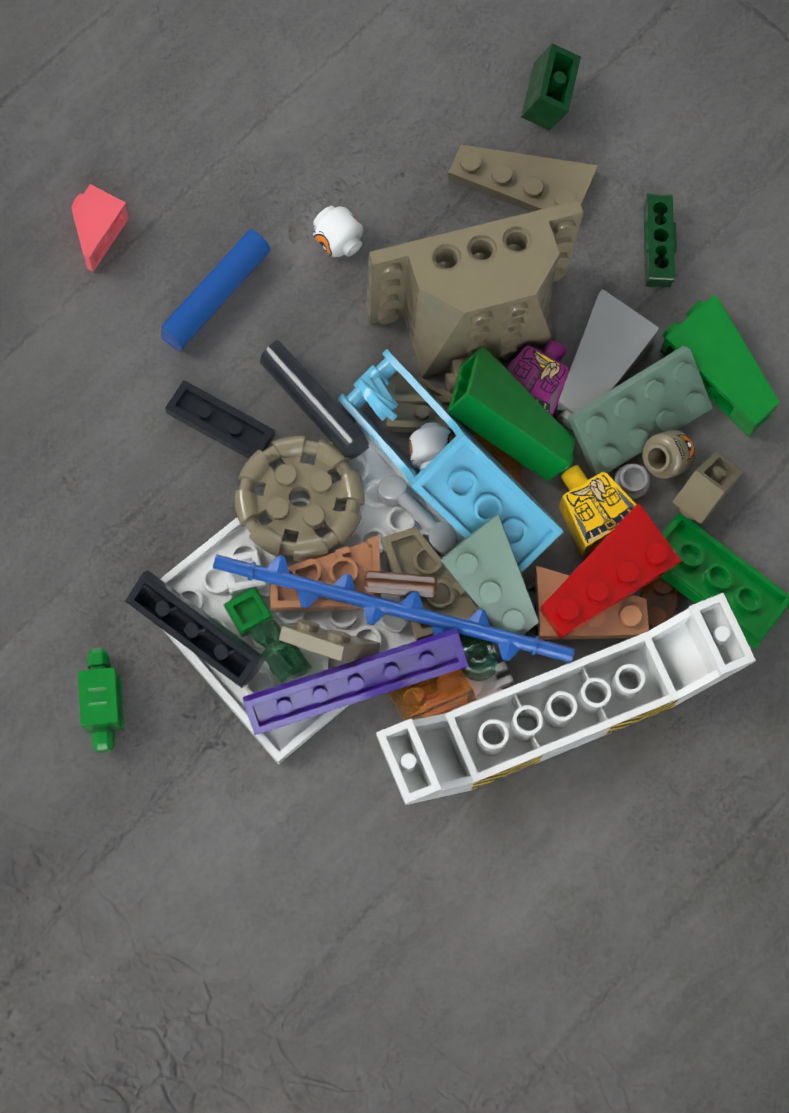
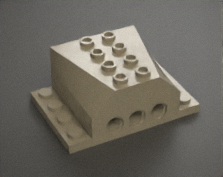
[366,200,584,378]

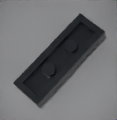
[165,380,275,459]

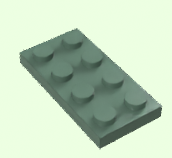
[568,346,713,476]

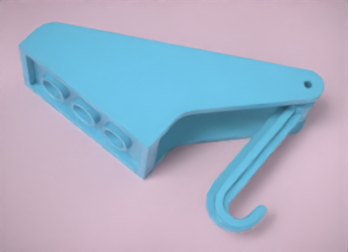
[337,349,564,573]

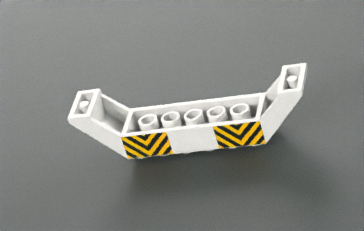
[376,593,756,805]

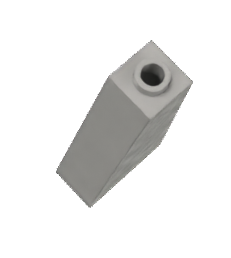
[555,289,659,430]

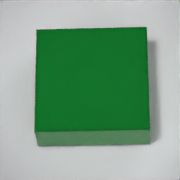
[223,587,274,638]

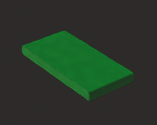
[660,512,789,649]

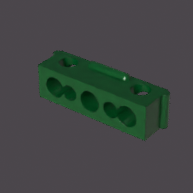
[643,193,677,287]

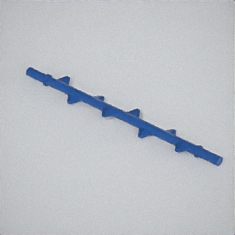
[213,554,575,663]

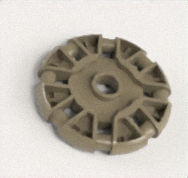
[234,436,365,561]

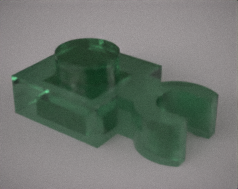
[250,619,312,684]

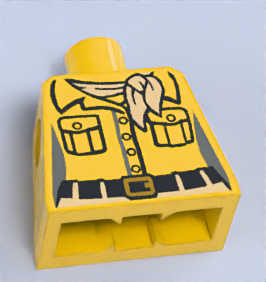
[559,465,637,557]

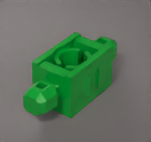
[78,648,124,753]

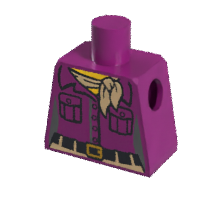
[506,340,570,417]

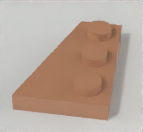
[270,535,381,612]
[534,566,649,640]

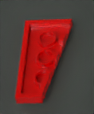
[540,503,681,640]

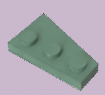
[441,513,539,635]

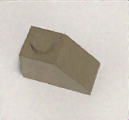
[673,451,744,524]

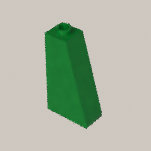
[447,346,575,482]

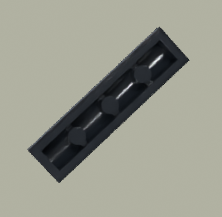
[260,340,370,459]
[125,570,266,688]

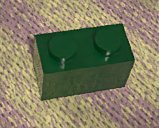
[521,43,581,130]

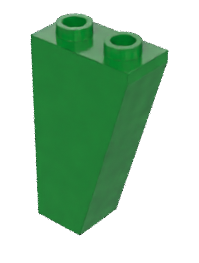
[660,294,780,437]

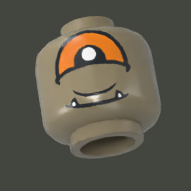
[642,430,695,479]

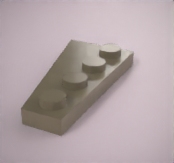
[447,145,598,211]

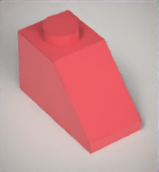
[72,184,129,272]

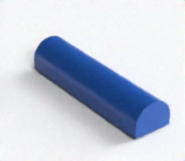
[161,229,271,351]

